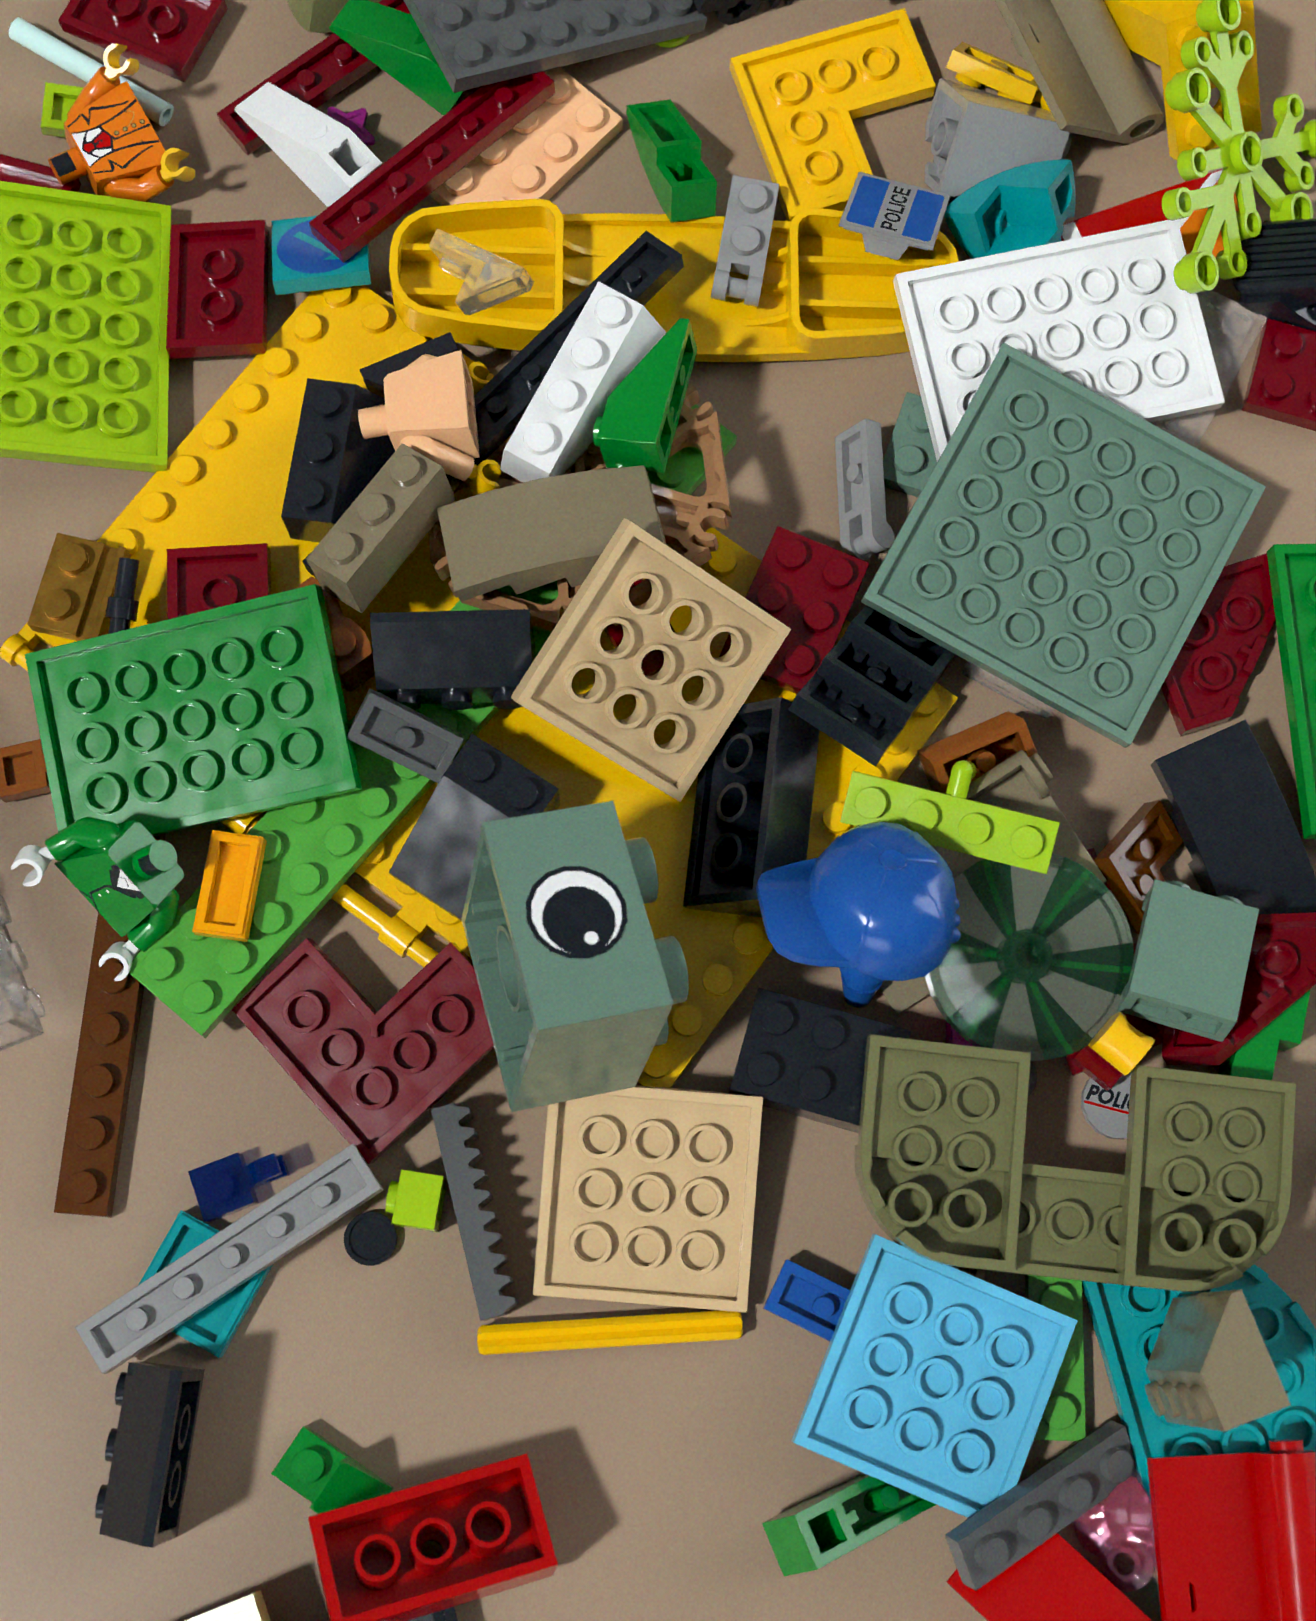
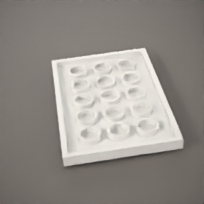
[893,220,1225,462]

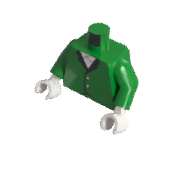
[11,817,185,981]

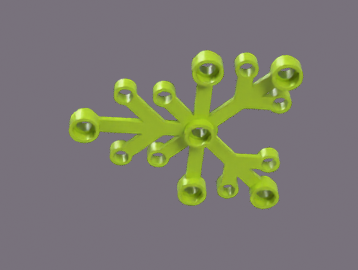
[1162,0,1316,294]

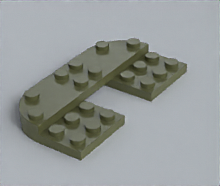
[854,1035,1296,1291]

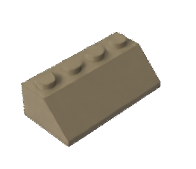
[1145,1289,1291,1431]

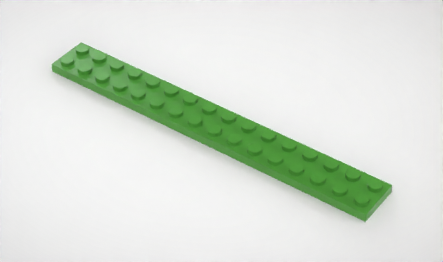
[129,405,737,1039]

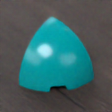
[944,160,1076,259]

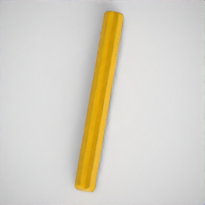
[477,1311,743,1355]

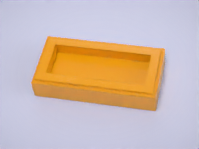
[192,830,267,942]

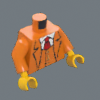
[48,44,196,202]

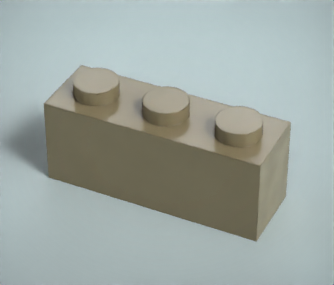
[306,443,455,613]

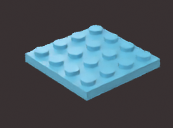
[791,1234,1078,1518]

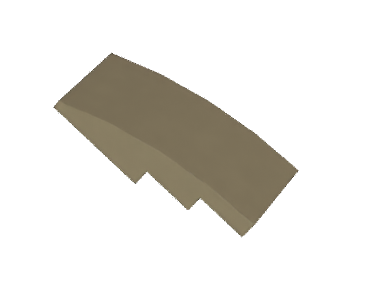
[437,465,666,602]

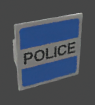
[839,172,950,260]

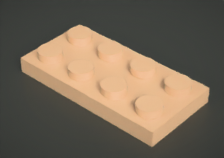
[429,67,623,206]

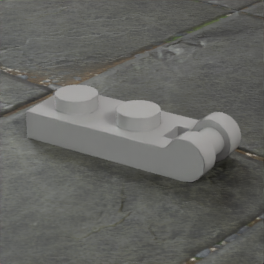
[711,175,779,307]
[835,418,895,561]

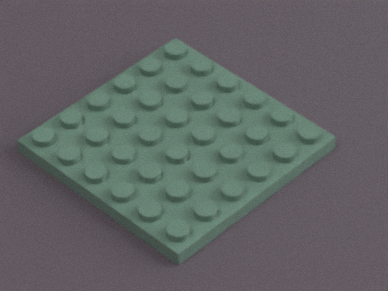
[861,343,1266,748]

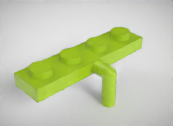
[840,760,1060,874]

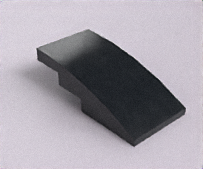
[788,605,956,766]
[1151,719,1316,914]

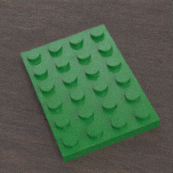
[25,584,362,836]

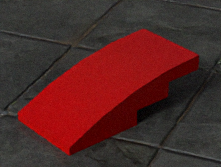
[946,1533,1152,1621]

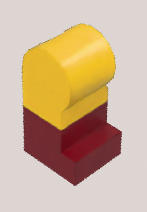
[1070,1012,1155,1091]

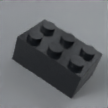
[729,988,911,1133]

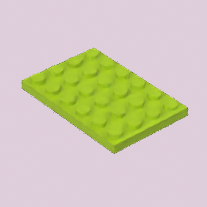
[0,181,171,473]

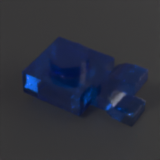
[188,1152,289,1222]

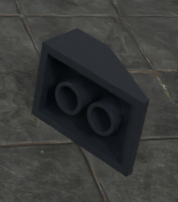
[389,734,560,921]

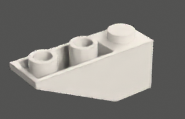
[234,82,382,207]

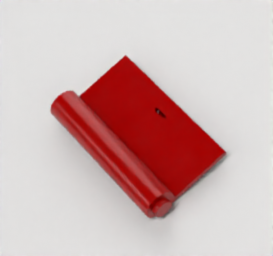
[1147,1439,1316,1621]

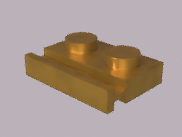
[27,533,131,641]

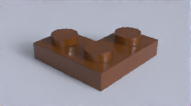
[1094,800,1183,936]

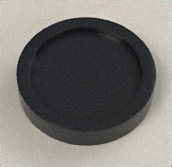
[344,1212,398,1266]

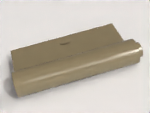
[995,0,1164,144]

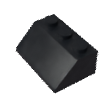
[281,378,395,543]
[370,609,535,710]
[95,1362,205,1548]

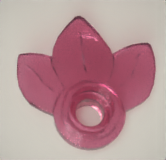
[1073,1476,1157,1591]

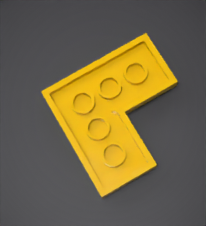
[729,8,936,222]

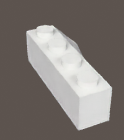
[500,281,666,483]

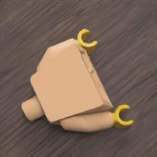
[358,350,501,495]

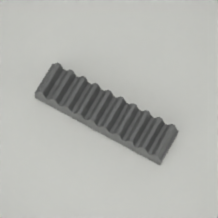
[431,1103,519,1321]

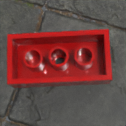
[308,1453,558,1621]

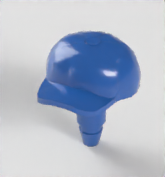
[756,822,961,1008]

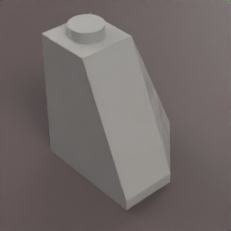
[925,78,1071,197]

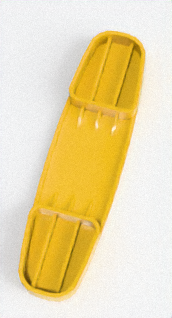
[389,199,959,362]

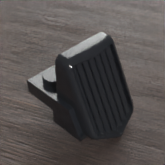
[1232,218,1316,331]

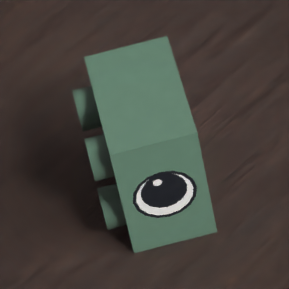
[461,801,689,1112]

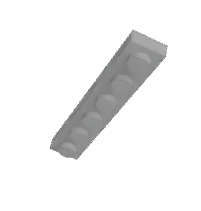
[75,1144,384,1374]

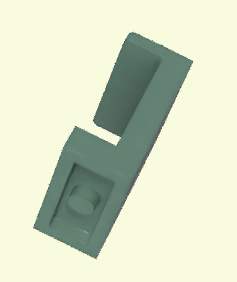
[1118,879,1259,1042]

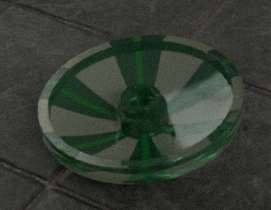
[925,853,1134,1062]

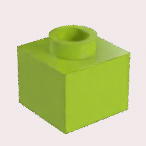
[385,1170,448,1233]

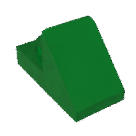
[271,1426,394,1514]

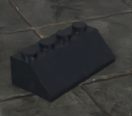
[683,697,820,917]

